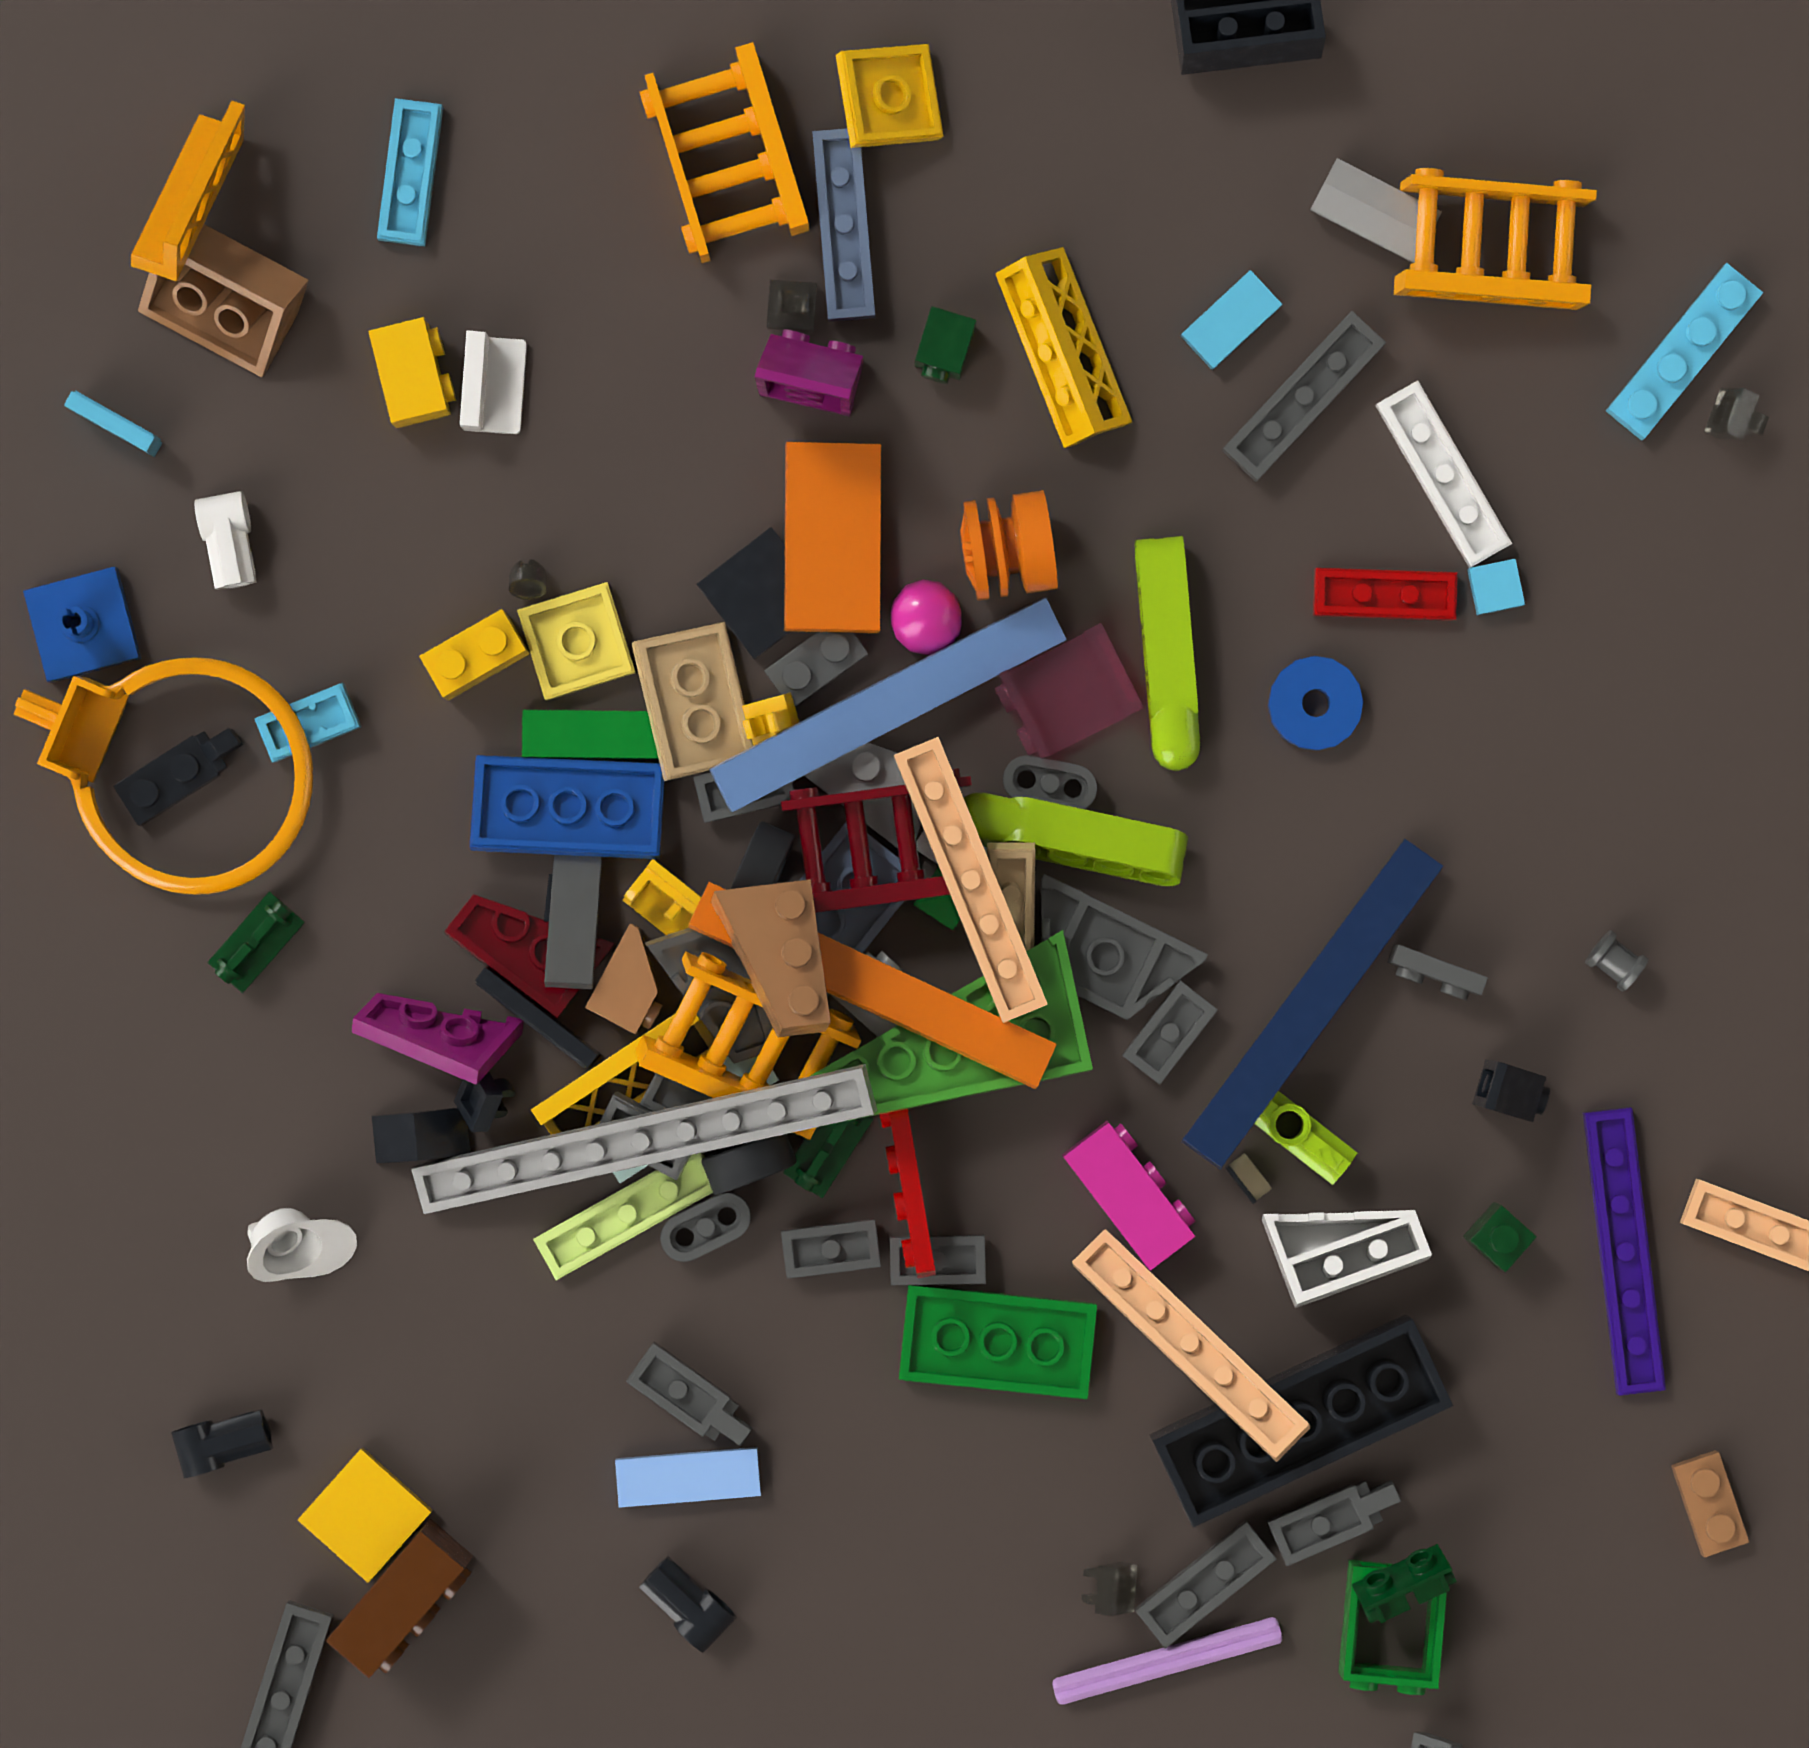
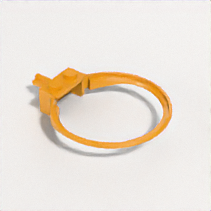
[14,657,313,895]

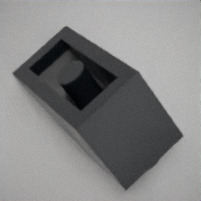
[1472,1059,1550,1122]

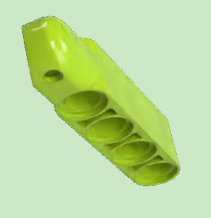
[1135,536,1200,771]
[964,792,1188,886]

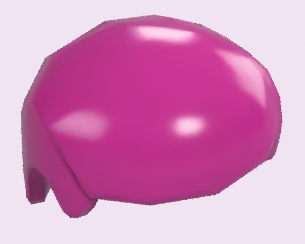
[891,579,961,656]

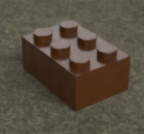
[326,1519,473,1679]

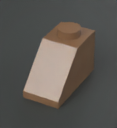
[585,924,663,1035]

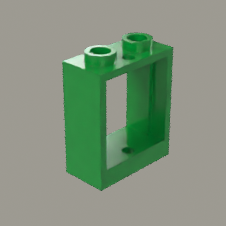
[1338,1559,1447,1695]

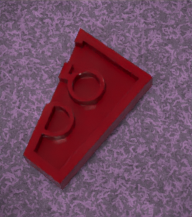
[444,894,615,1020]

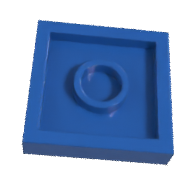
[23,566,142,683]

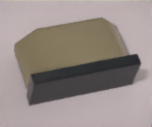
[1225,1153,1272,1204]

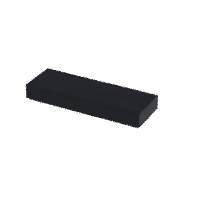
[475,967,601,1068]

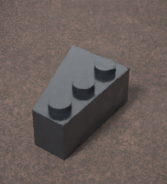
[1171,0,1326,75]

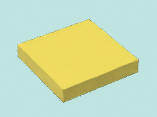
[517,582,636,701]

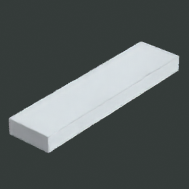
[1375,380,1512,568]

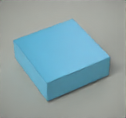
[1467,559,1525,615]

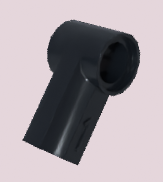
[171,1409,273,1478]
[639,1556,737,1653]

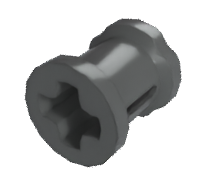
[1585,930,1649,992]

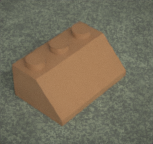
[138,224,309,378]

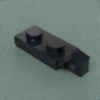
[113,728,243,826]

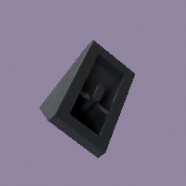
[372,1108,471,1163]

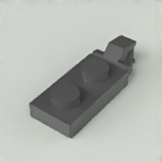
[626,1341,753,1446]
[1267,1480,1401,1566]

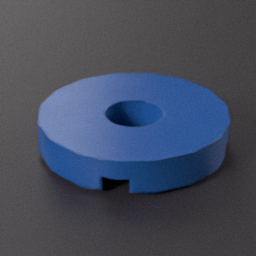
[1268,656,1363,751]

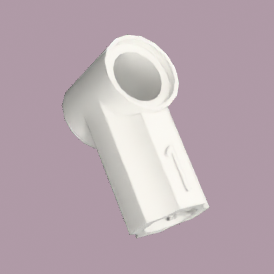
[194,491,257,590]

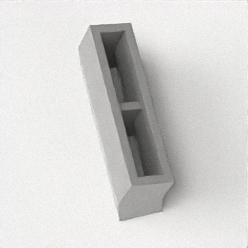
[1310,158,1442,263]

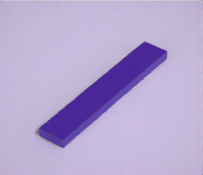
[1583,1107,1666,1396]

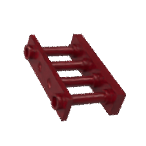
[781,768,972,913]

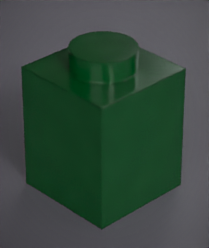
[914,306,977,384]
[1463,1202,1537,1273]

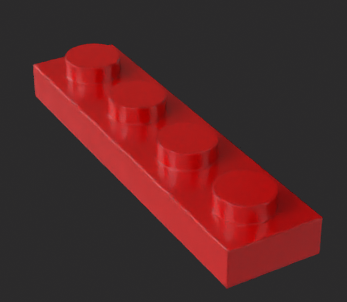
[880,1109,936,1278]

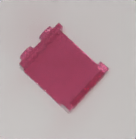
[994,623,1144,759]

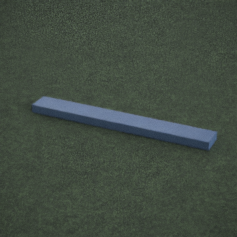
[709,597,1067,812]

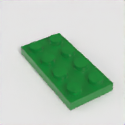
[899,1285,1097,1399]

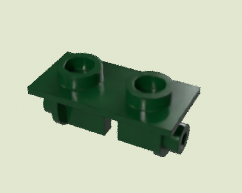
[207,891,305,994]
[783,1116,873,1199]
[1351,1543,1457,1624]

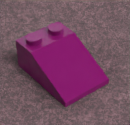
[755,330,864,417]

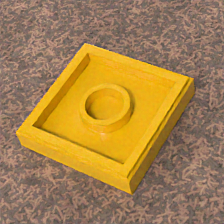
[836,44,944,148]
[298,1447,433,1583]

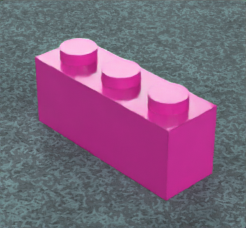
[1062,1121,1196,1271]

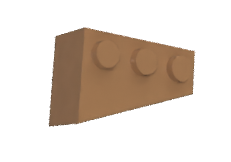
[711,880,831,1037]

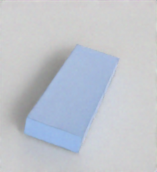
[615,1447,761,1508]

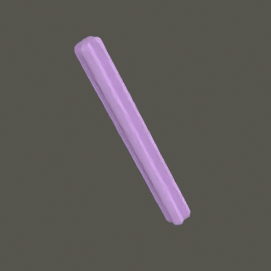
[1052,1617,1282,1705]

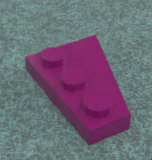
[352,993,524,1085]

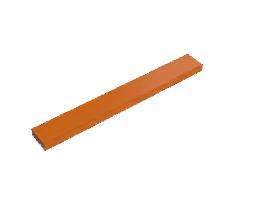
[688,882,1057,1089]

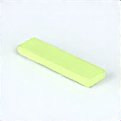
[533,1152,713,1280]

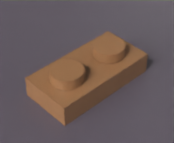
[1671,1450,1749,1557]

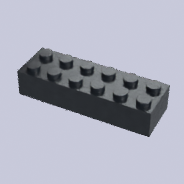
[1149,1314,1453,1528]

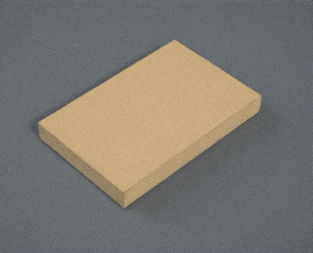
[631,622,753,781]

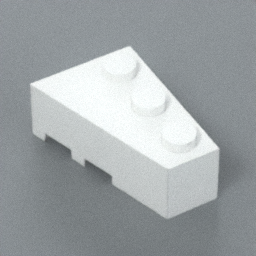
[1262,1210,1432,1308]

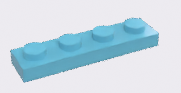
[1605,263,1763,441]

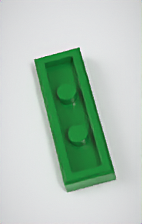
[522,710,659,759]

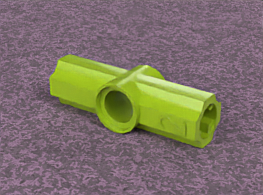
[1255,1091,1358,1185]

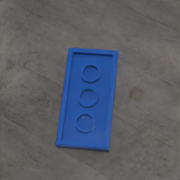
[470,755,665,859]

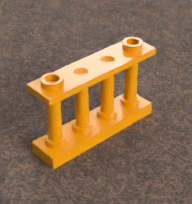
[639,42,810,264]
[1394,168,1597,310]
[635,951,861,1140]

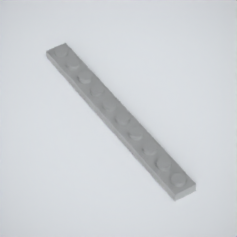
[411,1064,877,1214]

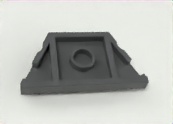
[1041,874,1208,1020]

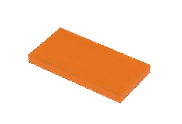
[784,442,881,633]

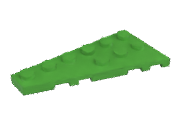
[809,930,1093,1128]

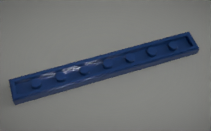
[1182,839,1443,1170]

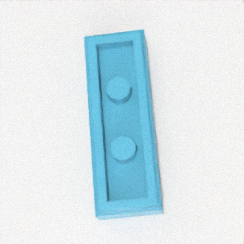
[377,98,443,247]

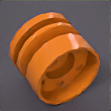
[960,490,1058,601]

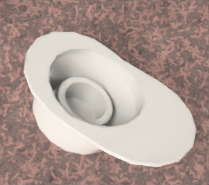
[247,1208,357,1282]

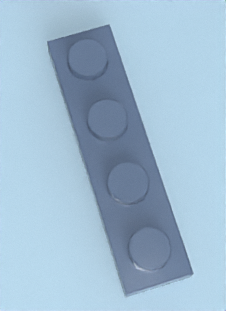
[812,128,875,322]

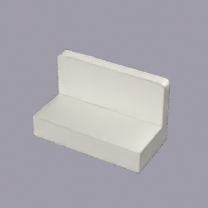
[460,330,527,434]

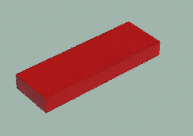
[1313,568,1458,621]

